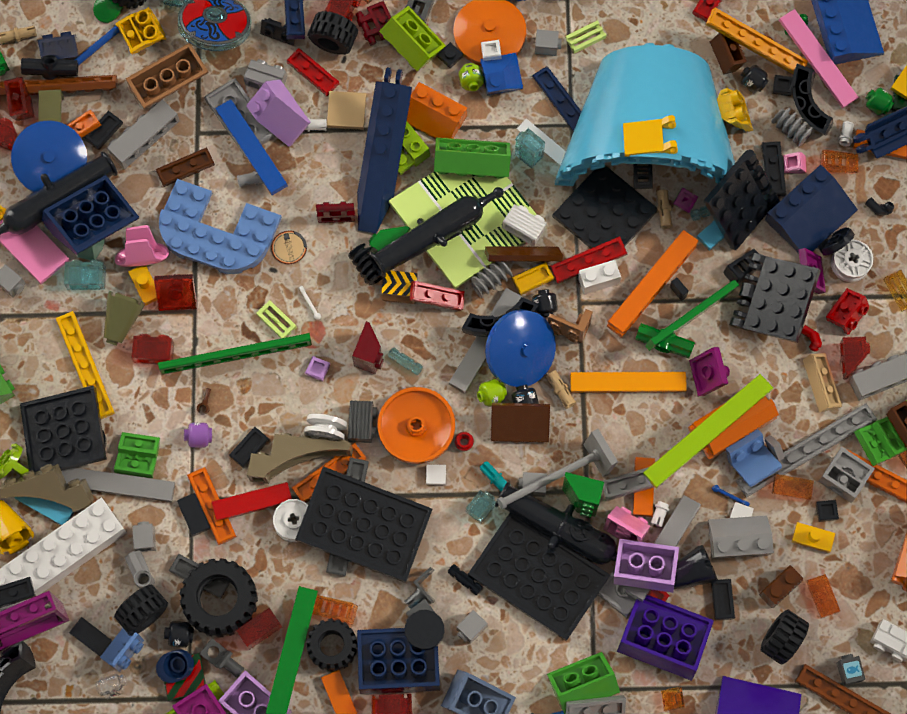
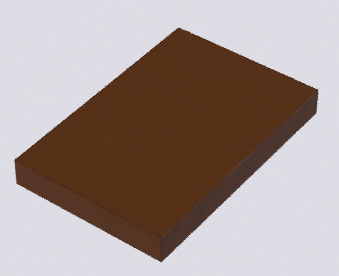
[491,403,550,443]

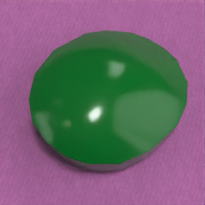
[93,0,123,23]

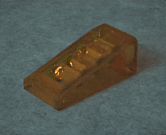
[820,150,858,173]
[312,595,358,625]

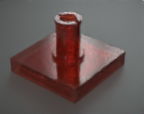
[154,274,197,311]

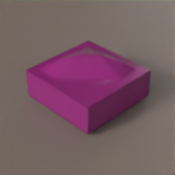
[673,187,699,213]

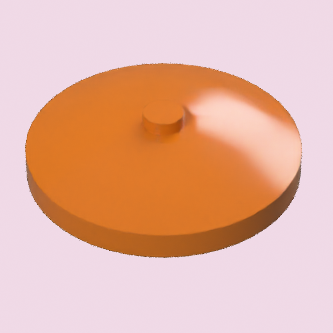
[453,0,526,66]
[378,387,455,464]

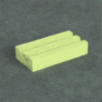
[565,20,607,54]
[256,300,297,338]

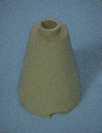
[103,291,145,346]

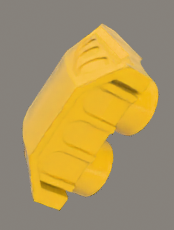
[115,7,167,55]
[717,88,753,132]

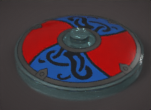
[178,0,251,51]

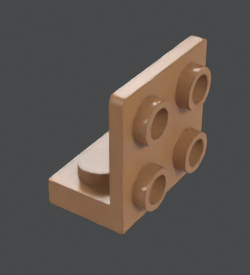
[548,309,593,343]

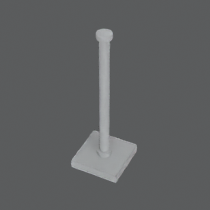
[497,429,618,509]

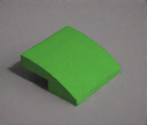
[854,417,907,466]
[114,432,160,478]

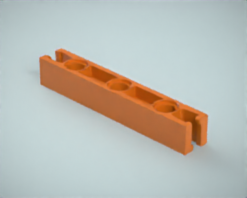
[607,230,698,338]

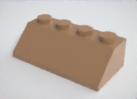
[126,43,209,109]

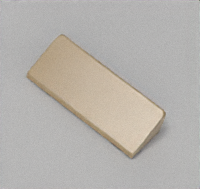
[803,353,842,412]

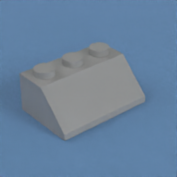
[708,515,774,559]

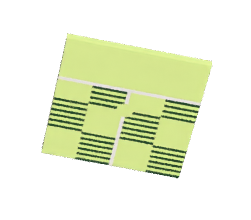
[389,172,537,289]

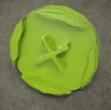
[0,443,29,479]

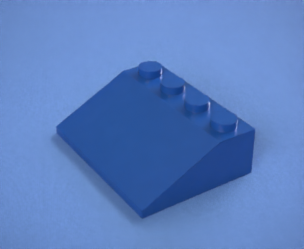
[811,0,884,65]

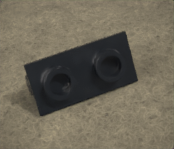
[260,18,295,46]

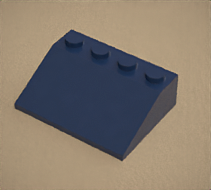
[765,165,858,253]
[42,175,139,255]
[357,628,440,694]

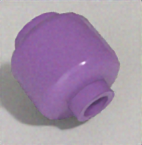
[184,423,212,448]

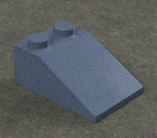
[441,669,516,714]

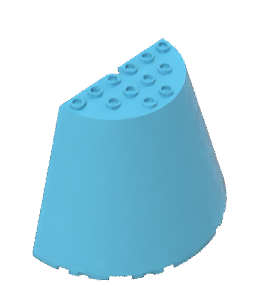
[555,43,735,186]

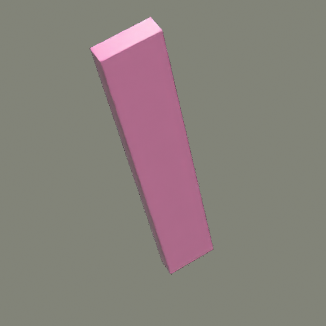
[779,9,859,109]

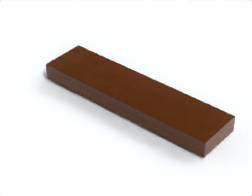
[485,246,563,262]

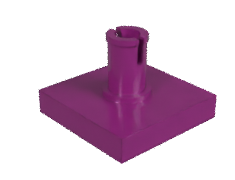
[798,248,826,294]
[689,347,730,396]
[172,684,226,714]

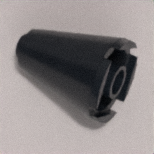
[674,545,718,590]

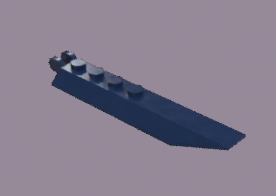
[357,67,412,234]
[853,106,907,159]

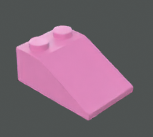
[603,506,650,542]

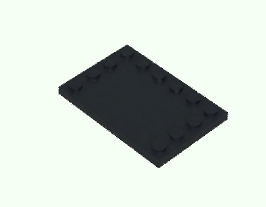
[295,466,433,583]
[468,513,610,642]

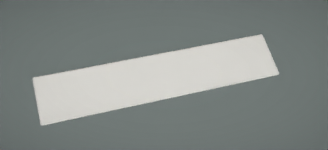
[517,119,566,165]

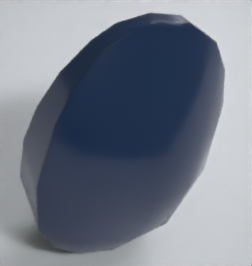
[156,649,194,683]

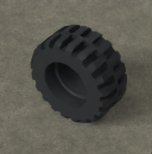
[180,558,258,637]

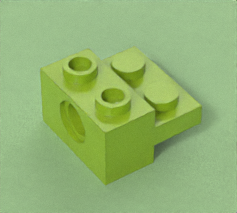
[398,122,430,175]

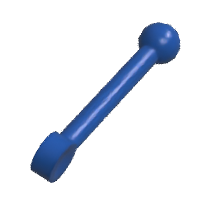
[712,485,750,507]

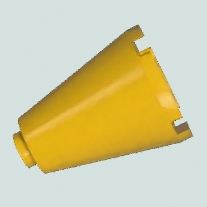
[0,500,34,554]

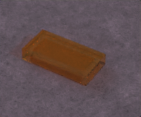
[772,474,814,500]

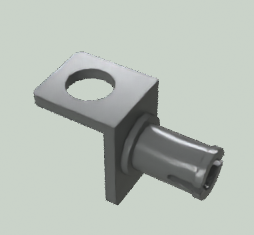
[404,567,435,609]
[200,639,244,678]

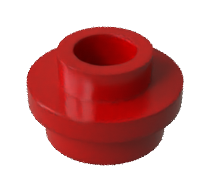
[454,432,474,451]

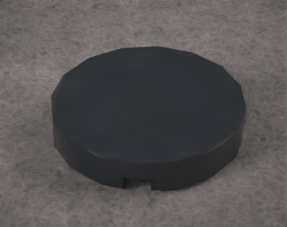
[819,227,855,256]
[405,610,445,650]

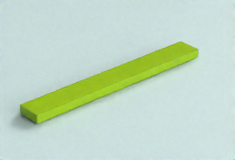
[643,374,773,489]

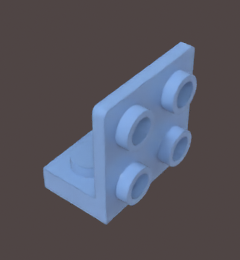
[726,429,782,487]
[100,628,144,672]

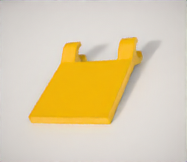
[623,115,678,157]

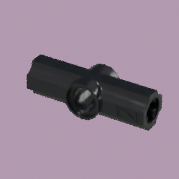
[21,55,79,80]

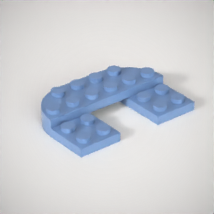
[159,179,282,274]

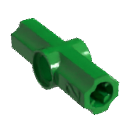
[635,323,695,359]

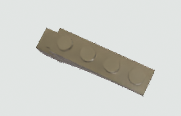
[247,432,353,484]
[0,464,94,512]

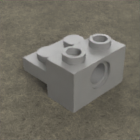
[818,447,875,503]

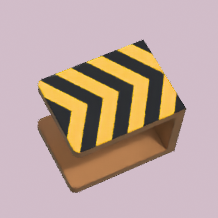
[382,271,418,304]

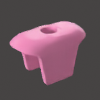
[115,225,169,267]

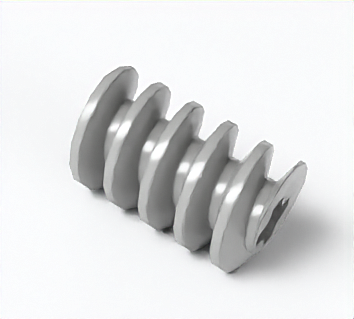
[771,107,813,147]
[471,262,513,299]

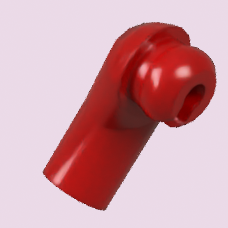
[801,325,822,352]

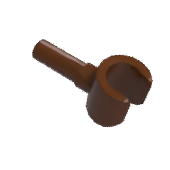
[197,388,211,414]

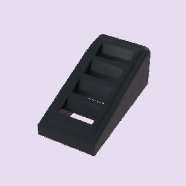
[633,164,653,189]
[723,249,763,284]

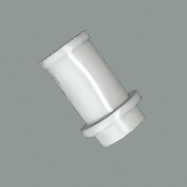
[305,117,327,132]
[838,121,854,146]
[650,501,670,528]

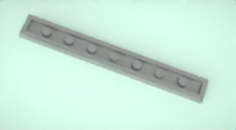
[736,403,877,498]

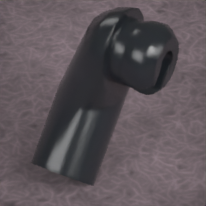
[865,197,894,215]

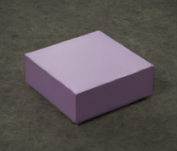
[305,356,331,382]

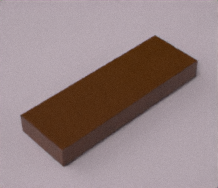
[156,147,215,187]

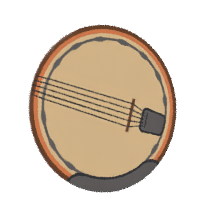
[271,231,307,264]

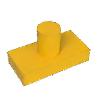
[128,266,162,306]
[792,522,835,553]

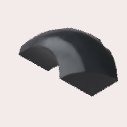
[792,63,834,136]
[462,297,539,337]
[0,641,36,714]

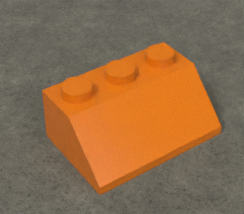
[407,82,467,139]

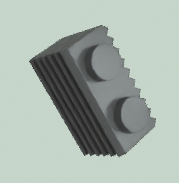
[348,400,377,443]

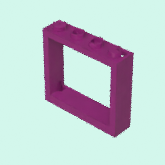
[0,591,70,651]

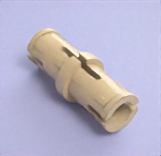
[0,25,37,44]
[656,190,673,229]
[546,370,576,409]

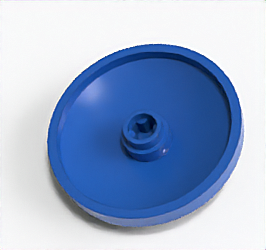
[11,121,87,192]
[485,310,556,387]

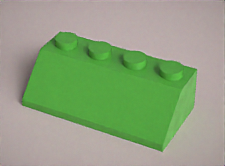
[434,137,511,179]

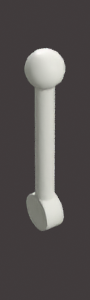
[299,286,321,320]

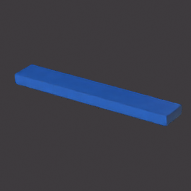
[215,99,288,195]

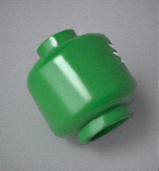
[865,88,894,115]

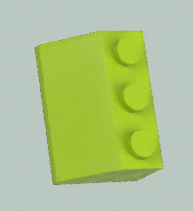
[379,6,446,71]

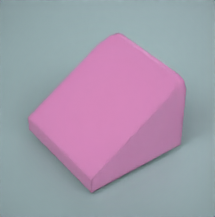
[783,152,807,173]

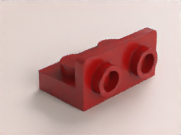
[826,288,869,335]

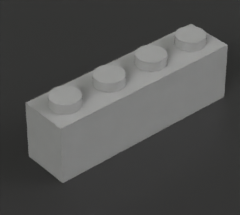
[107,99,180,169]
[849,351,907,401]

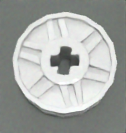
[831,239,873,282]
[304,414,347,441]
[273,499,308,542]

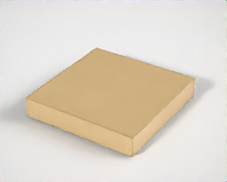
[327,91,367,130]

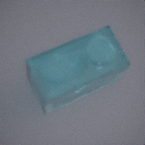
[515,128,545,169]
[64,260,106,290]

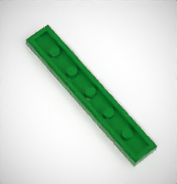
[645,280,739,351]

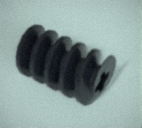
[348,243,383,285]

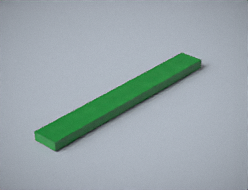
[158,333,312,375]
[266,586,318,714]

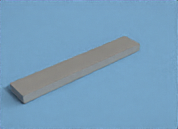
[449,288,522,393]
[61,468,175,502]
[625,495,701,602]

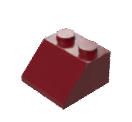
[352,321,384,374]

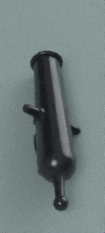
[0,152,118,235]
[369,187,504,277]
[495,481,618,564]

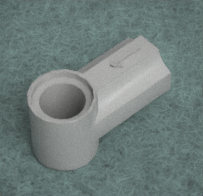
[125,550,155,589]

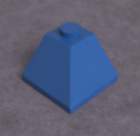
[480,53,523,96]

